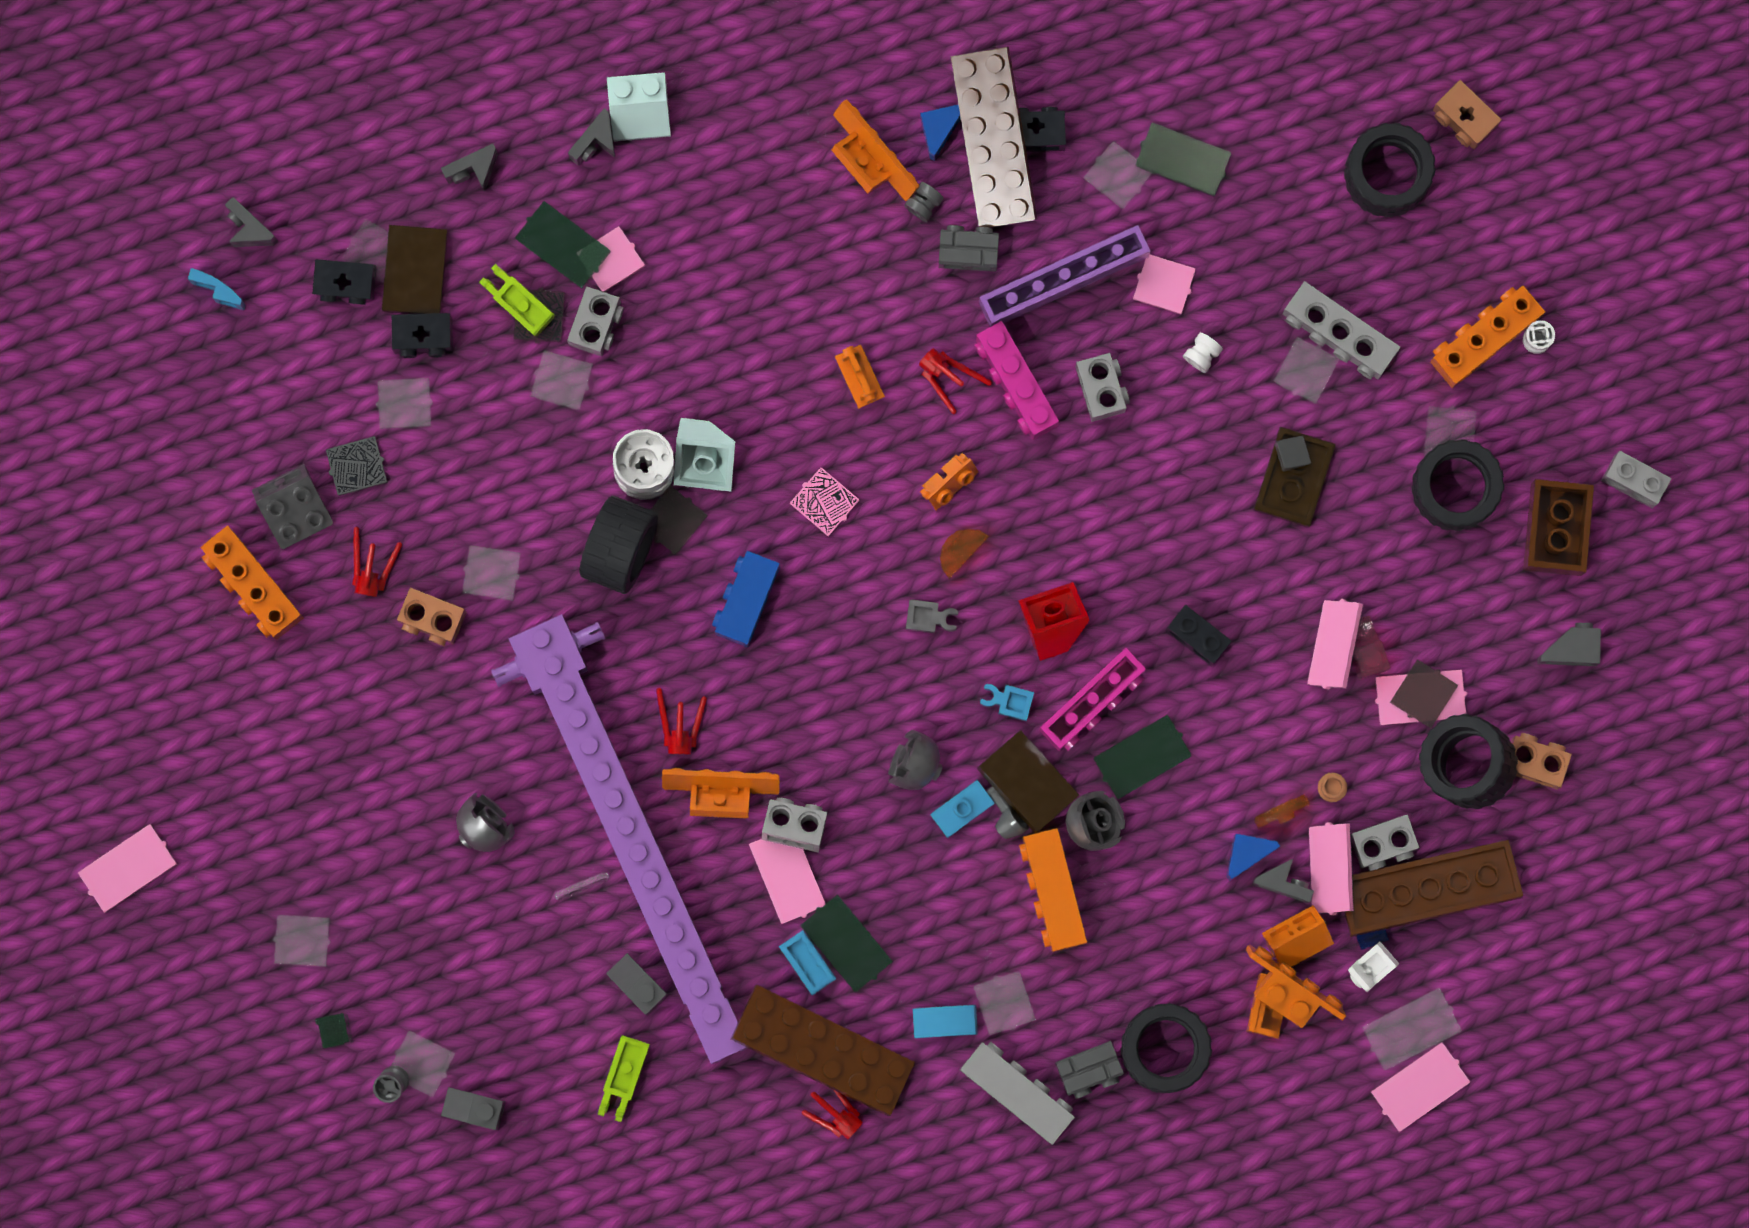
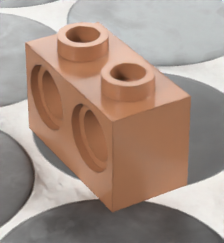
[397,588,467,646]
[1511,733,1572,790]

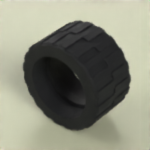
[1344,123,1436,217]
[1411,439,1504,531]
[579,495,658,594]
[1419,714,1518,809]
[1121,1003,1212,1093]

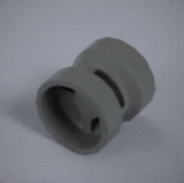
[904,182,944,222]
[373,1065,409,1103]

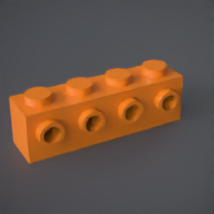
[1430,285,1545,389]
[200,525,304,640]
[1019,828,1087,953]

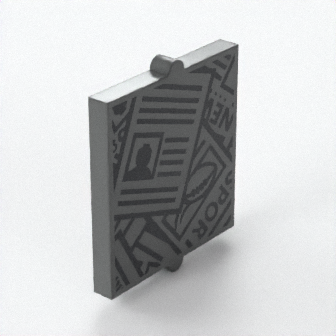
[326,436,388,496]

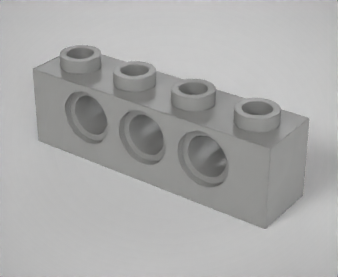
[1283,281,1400,380]

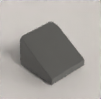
[1275,436,1311,472]

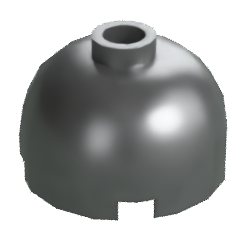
[888,730,942,790]
[1066,791,1125,851]
[456,793,515,852]

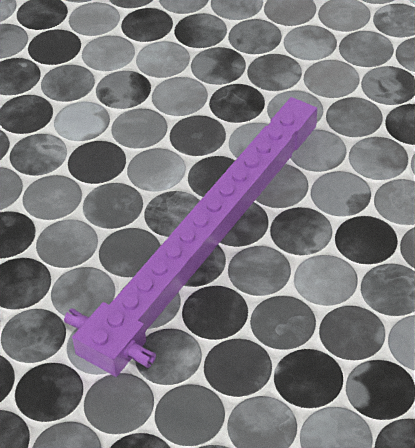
[491,614,747,1064]

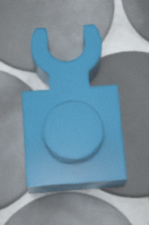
[980,684,1034,721]

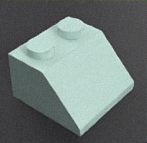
[607,72,671,141]

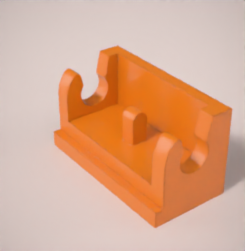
[1262,906,1334,967]
[1246,973,1283,1039]

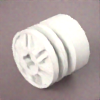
[613,429,674,500]

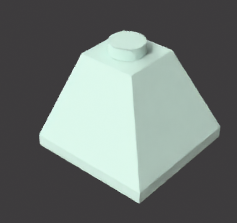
[674,418,735,492]

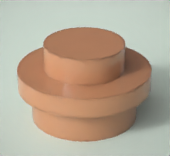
[1318,773,1347,802]

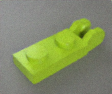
[480,264,556,337]
[598,1035,650,1122]

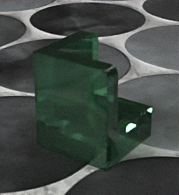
[315,1013,353,1049]

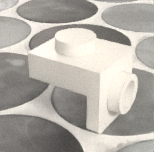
[1348,941,1399,992]

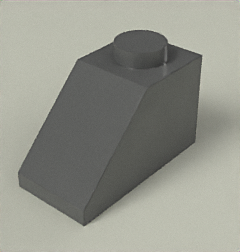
[1537,623,1601,666]
[606,953,668,1016]
[441,1087,506,1130]

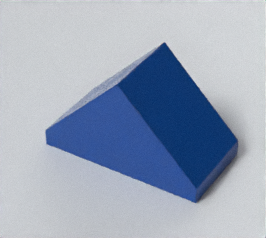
[920,105,961,161]
[1226,834,1280,881]

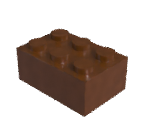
[1523,479,1594,576]

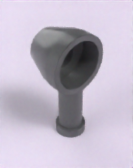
[987,787,1029,839]

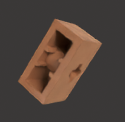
[1433,80,1502,150]

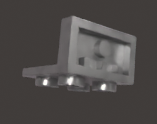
[252,464,333,549]

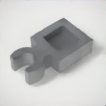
[906,600,958,633]

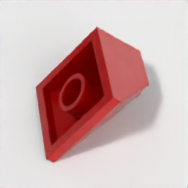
[1018,582,1090,661]

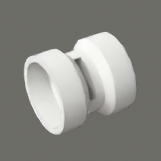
[1523,320,1555,354]
[1183,332,1223,373]

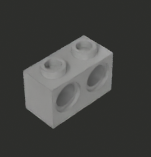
[567,286,624,357]
[1075,353,1130,422]
[1601,451,1671,508]
[761,798,827,853]
[1350,815,1419,871]

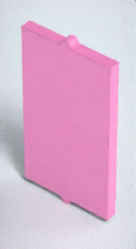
[1307,599,1363,690]
[1375,670,1467,725]
[1309,822,1353,915]
[78,824,177,913]
[749,839,826,924]
[1371,1042,1470,1132]

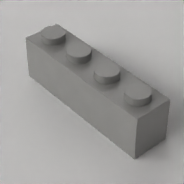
[960,1041,1075,1145]

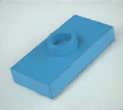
[930,780,995,838]
[779,930,836,995]

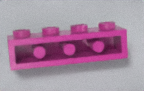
[974,321,1059,440]
[1039,648,1146,752]

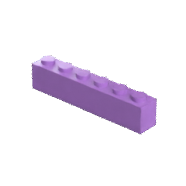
[979,225,1150,327]

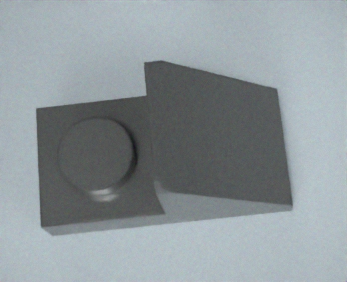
[568,108,615,166]
[441,143,498,191]
[225,197,278,247]
[1252,859,1314,904]

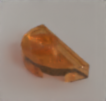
[940,529,989,579]
[1254,794,1311,829]

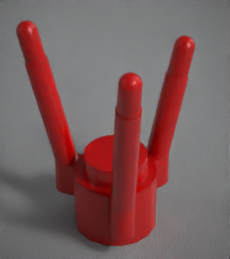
[919,348,992,414]
[352,527,402,597]
[656,687,707,755]
[802,1090,863,1140]

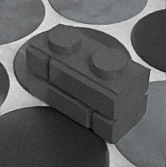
[938,225,999,272]
[1055,1041,1124,1099]

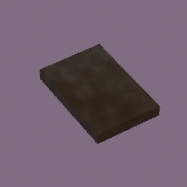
[382,225,447,314]
[1254,427,1336,528]
[977,730,1079,834]

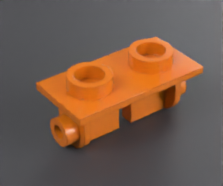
[835,345,885,409]
[920,453,979,511]

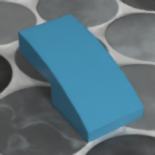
[188,268,246,310]
[913,1005,978,1038]

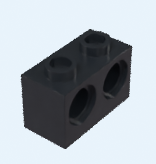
[1166,605,1232,667]

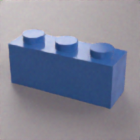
[712,551,780,647]

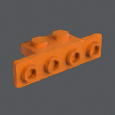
[831,99,920,201]
[662,768,780,819]
[1246,944,1346,1028]

